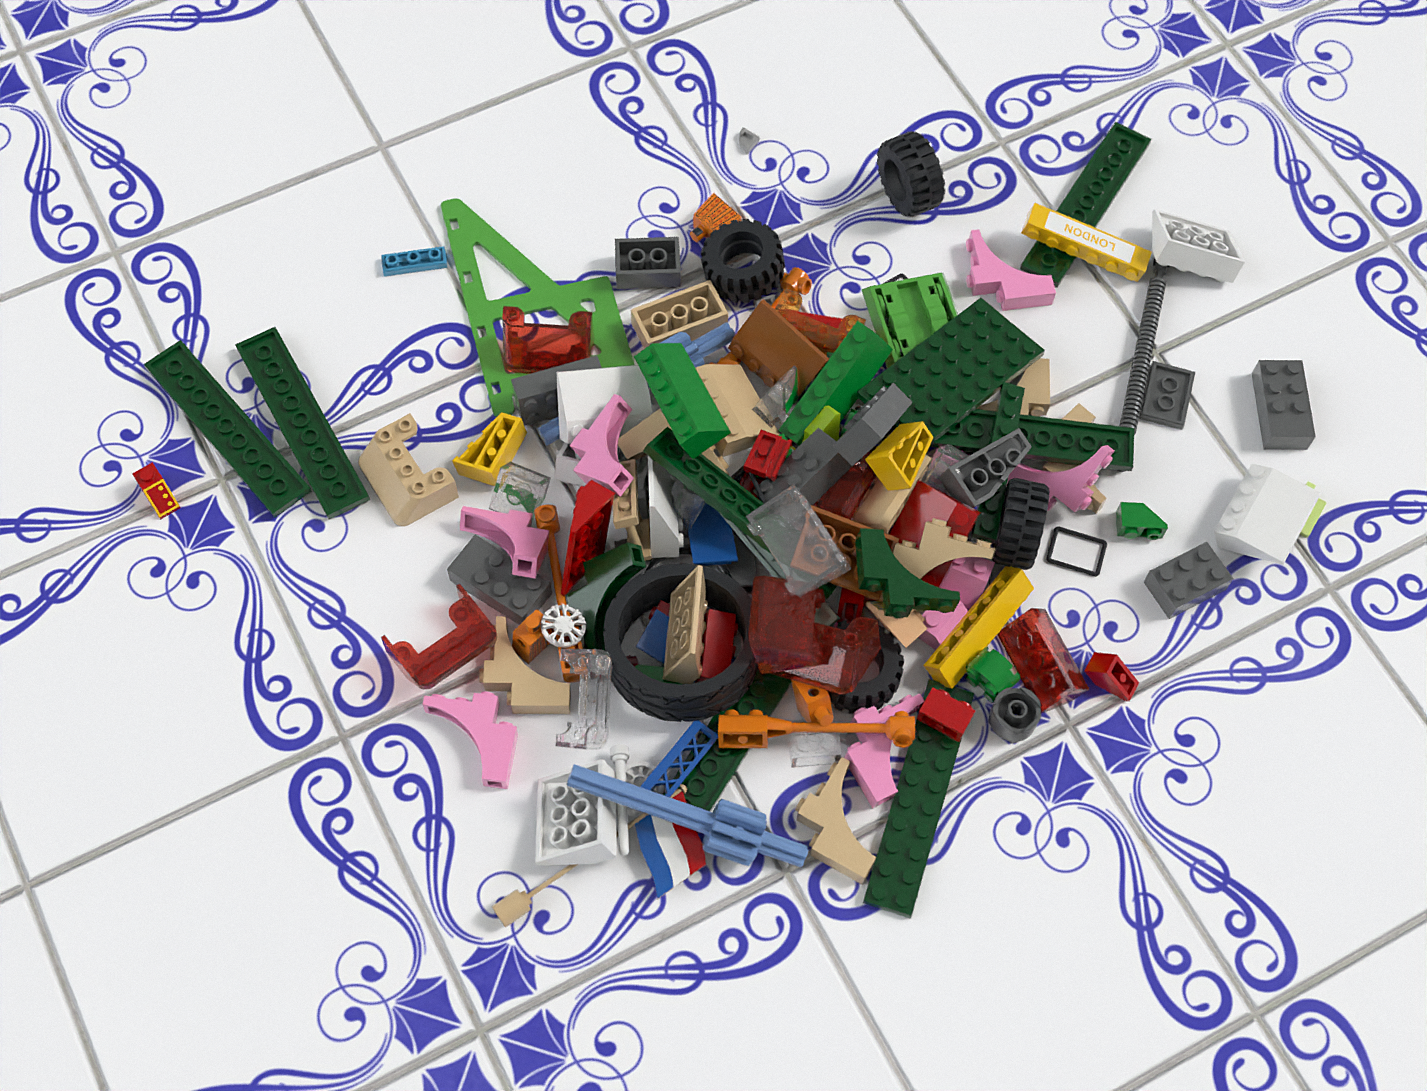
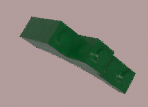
[855,528,960,618]
[566,542,646,660]

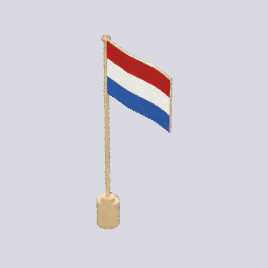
[492,784,706,928]

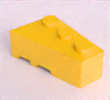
[452,412,527,487]
[865,421,933,491]

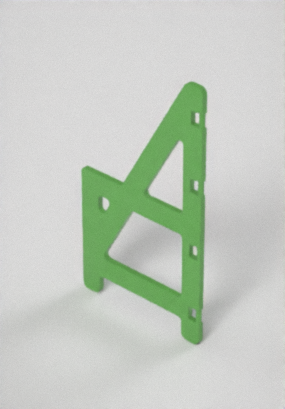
[441,198,635,417]

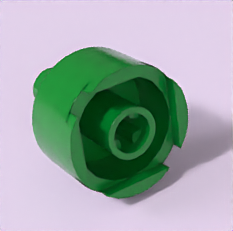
[966,646,1020,703]

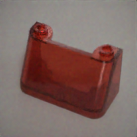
[502,306,594,374]
[749,575,825,674]

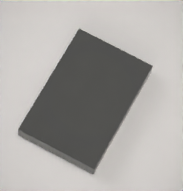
[1139,361,1195,430]

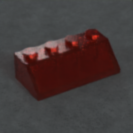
[997,608,1090,714]

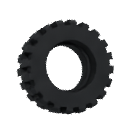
[877,131,945,217]
[701,219,785,303]
[992,478,1050,570]
[811,619,904,714]

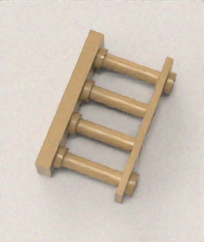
[613,459,652,561]

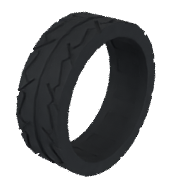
[603,563,761,722]

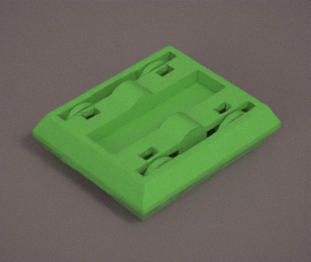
[861,272,958,369]

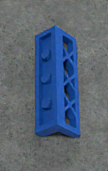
[640,720,718,797]

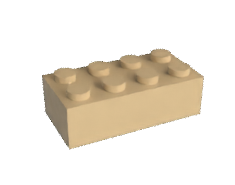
[631,280,728,349]

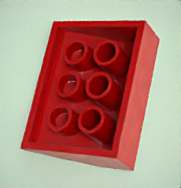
[560,480,615,596]
[889,480,981,588]

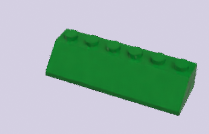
[778,320,893,447]
[634,343,731,459]

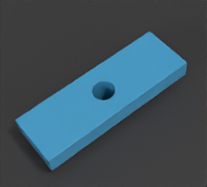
[381,246,448,277]

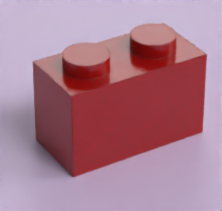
[917,687,976,742]

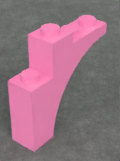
[966,229,1056,311]
[570,394,634,497]
[1007,445,1114,512]
[460,506,549,578]
[423,691,518,789]
[844,694,925,809]

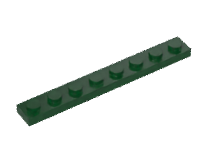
[971,382,1025,544]

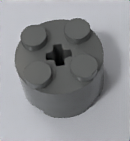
[988,687,1041,743]

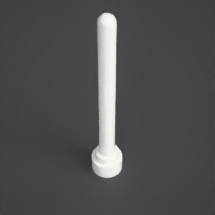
[610,744,630,856]

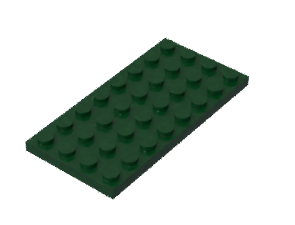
[857,298,1045,445]

